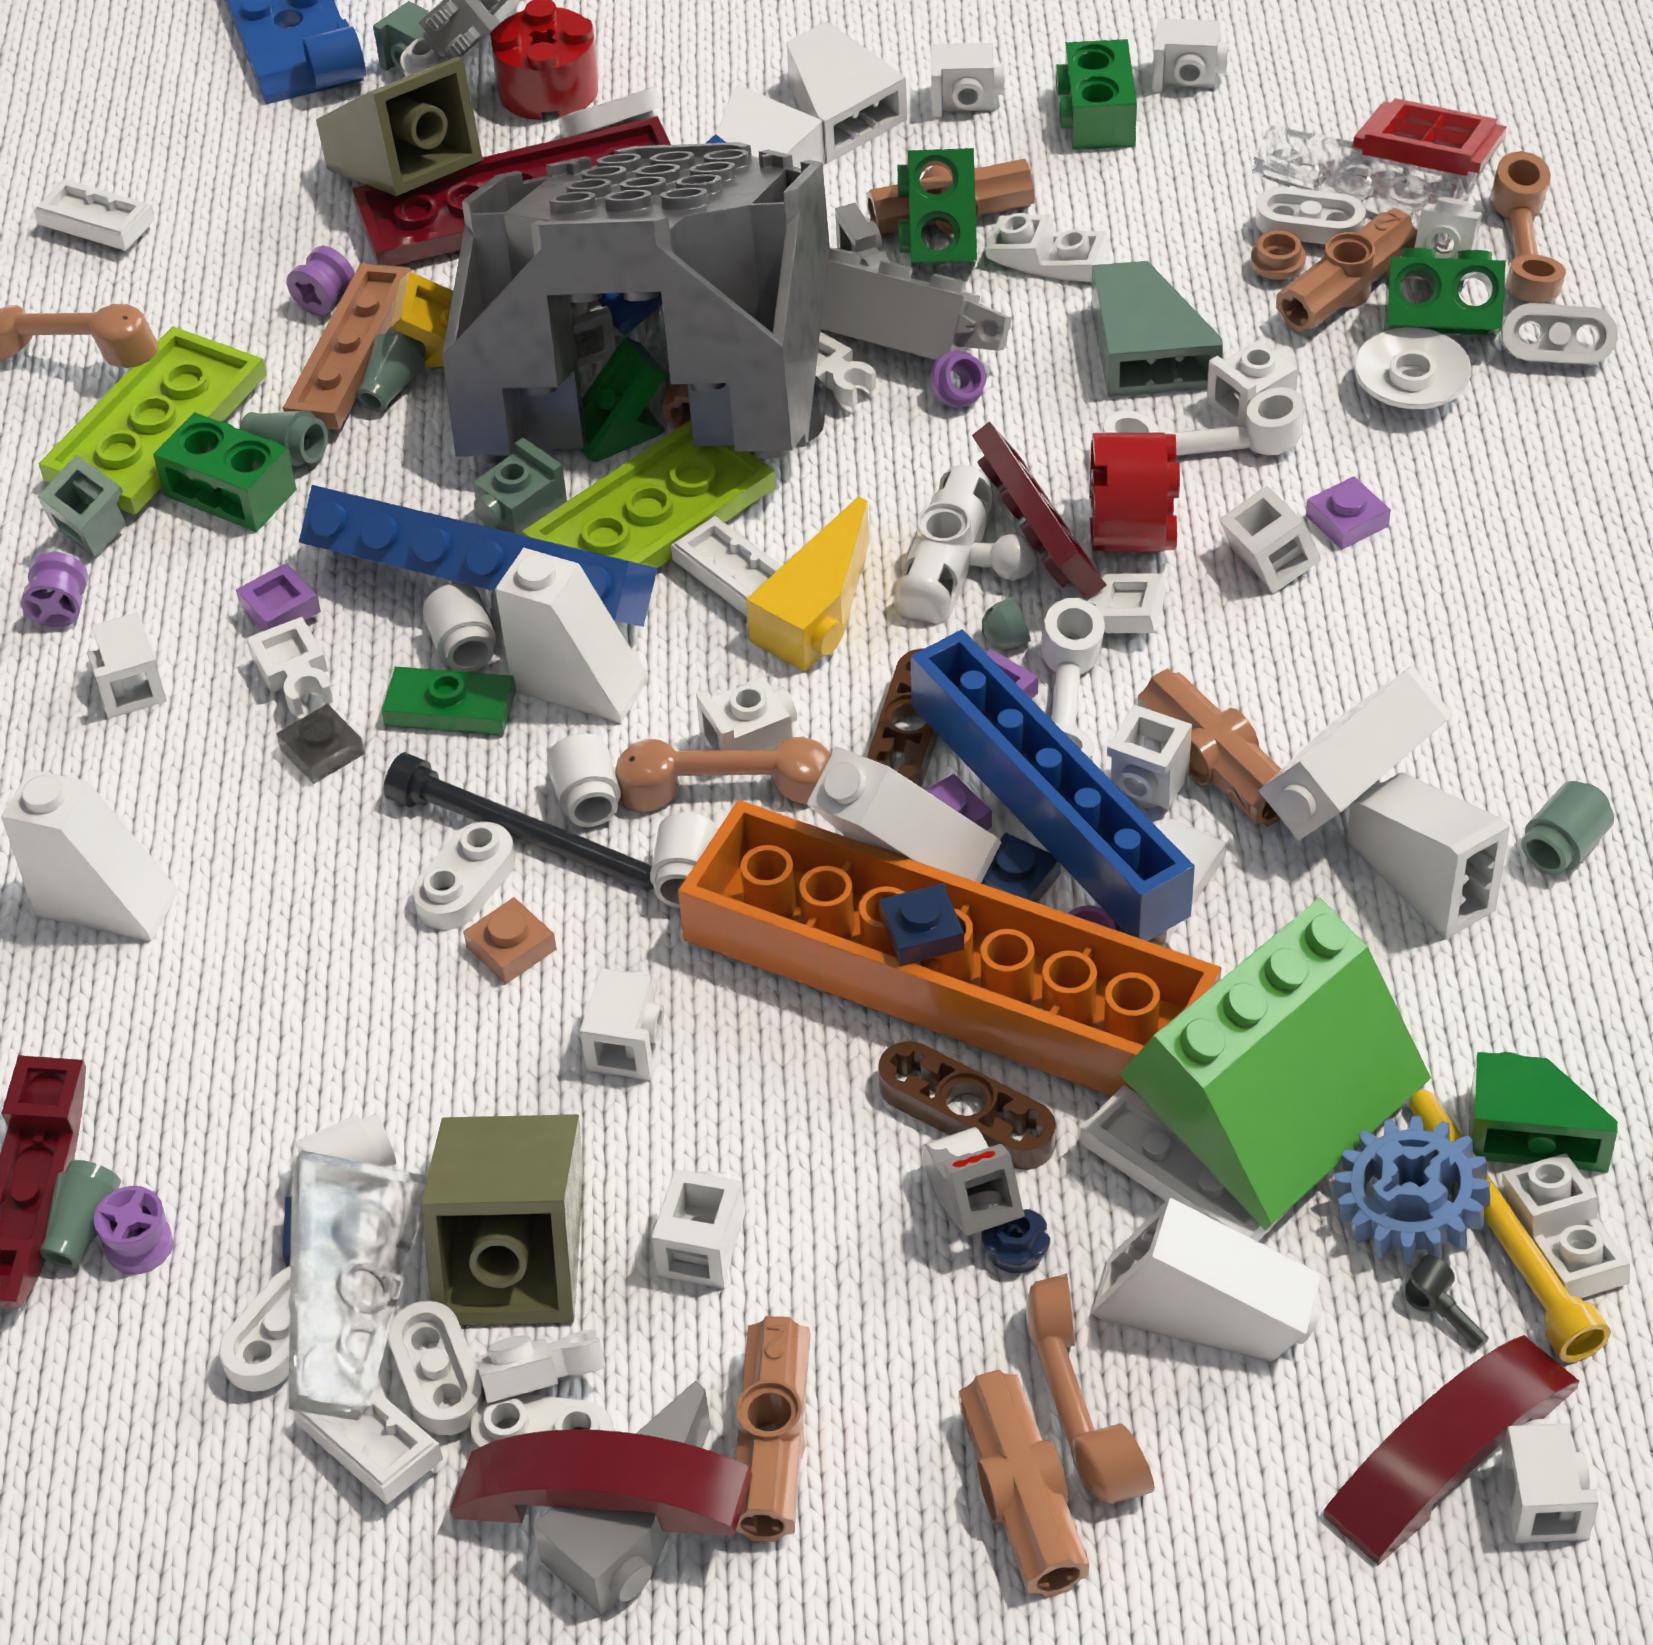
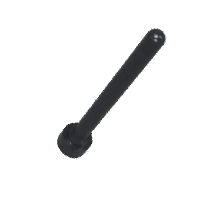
[384,752,654,890]

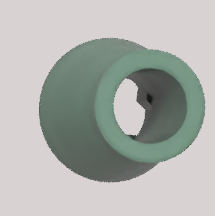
[356,328,426,412]
[240,410,328,467]
[39,1160,121,1269]

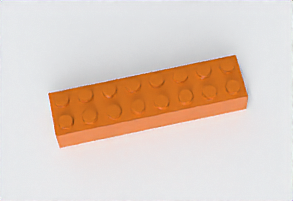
[678,799,1222,1096]

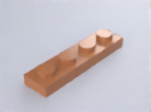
[283,263,412,430]

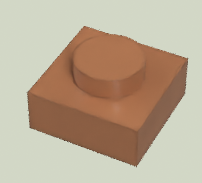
[463,897,557,984]

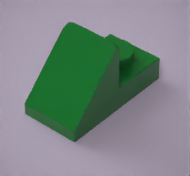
[580,337,667,462]

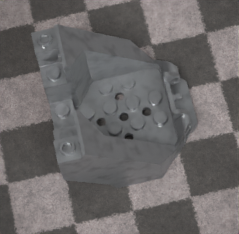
[442,142,830,464]

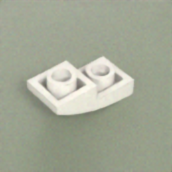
[985,213,1111,282]
[1502,1153,1630,1298]

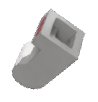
[922,1127,1025,1236]

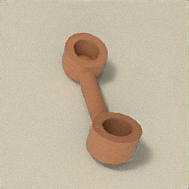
[1490,151,1566,303]
[0,304,158,368]
[615,736,832,812]
[1026,1273,1155,1504]

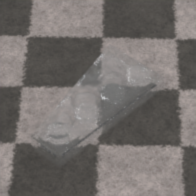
[1252,124,1477,251]
[288,1150,427,1421]

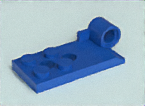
[224,0,366,105]

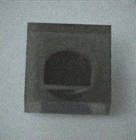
[276,703,365,784]

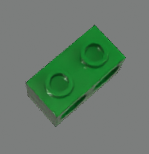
[1055,39,1137,150]
[897,148,977,266]
[1384,248,1506,336]
[153,412,297,532]

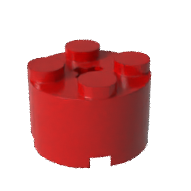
[490,0,599,120]
[1089,432,1180,552]

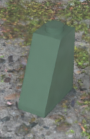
[1091,260,1223,397]

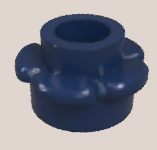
[981,1209,1050,1273]

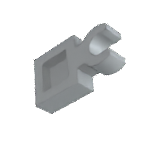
[835,202,890,269]

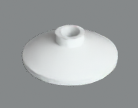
[1355,327,1471,409]

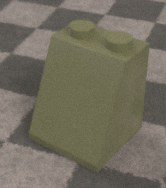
[316,57,483,196]
[421,1114,584,1325]

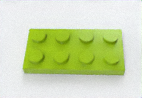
[38,326,267,515]
[522,420,776,568]

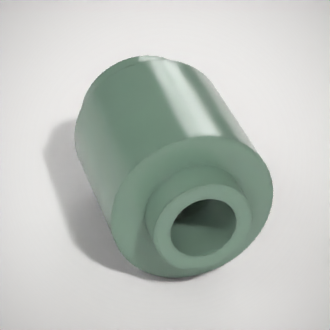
[1521,781,1614,875]

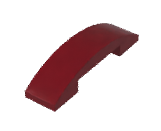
[0,1055,86,1308]
[1323,1335,1580,1566]
[450,1429,752,1536]

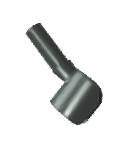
[1405,1254,1489,1350]

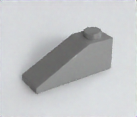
[533,1381,711,1617]

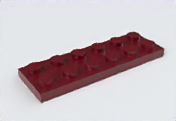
[352,116,671,266]

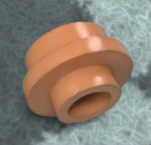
[1250,230,1306,281]

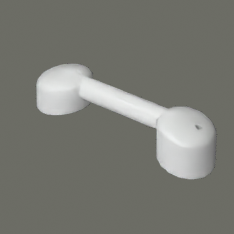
[1103,387,1305,456]
[1040,598,1105,760]

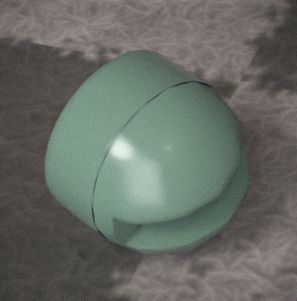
[982,597,1031,649]

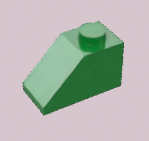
[1469,1052,1618,1173]

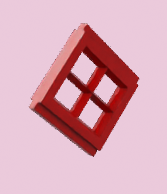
[1352,98,1507,176]

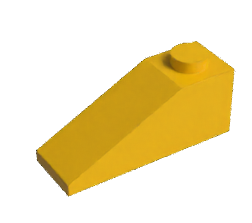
[746,496,870,672]

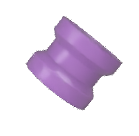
[286,245,355,316]
[20,552,89,627]
[93,1186,174,1274]

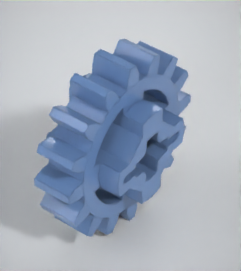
[1335,1116,1491,1264]

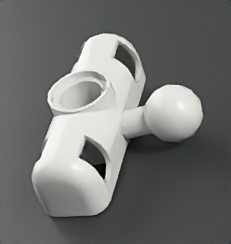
[895,465,1037,624]

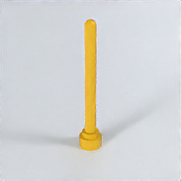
[1409,1090,1611,1363]

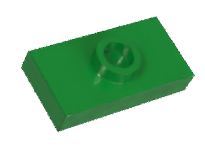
[382,666,516,735]

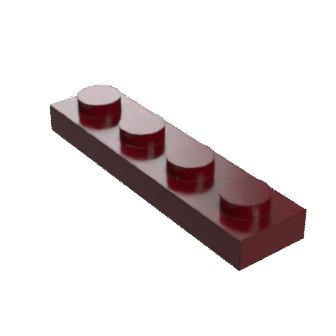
[971,421,1107,600]

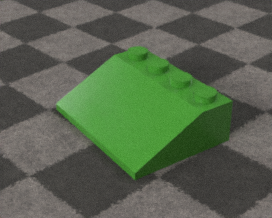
[1119,897,1431,1231]

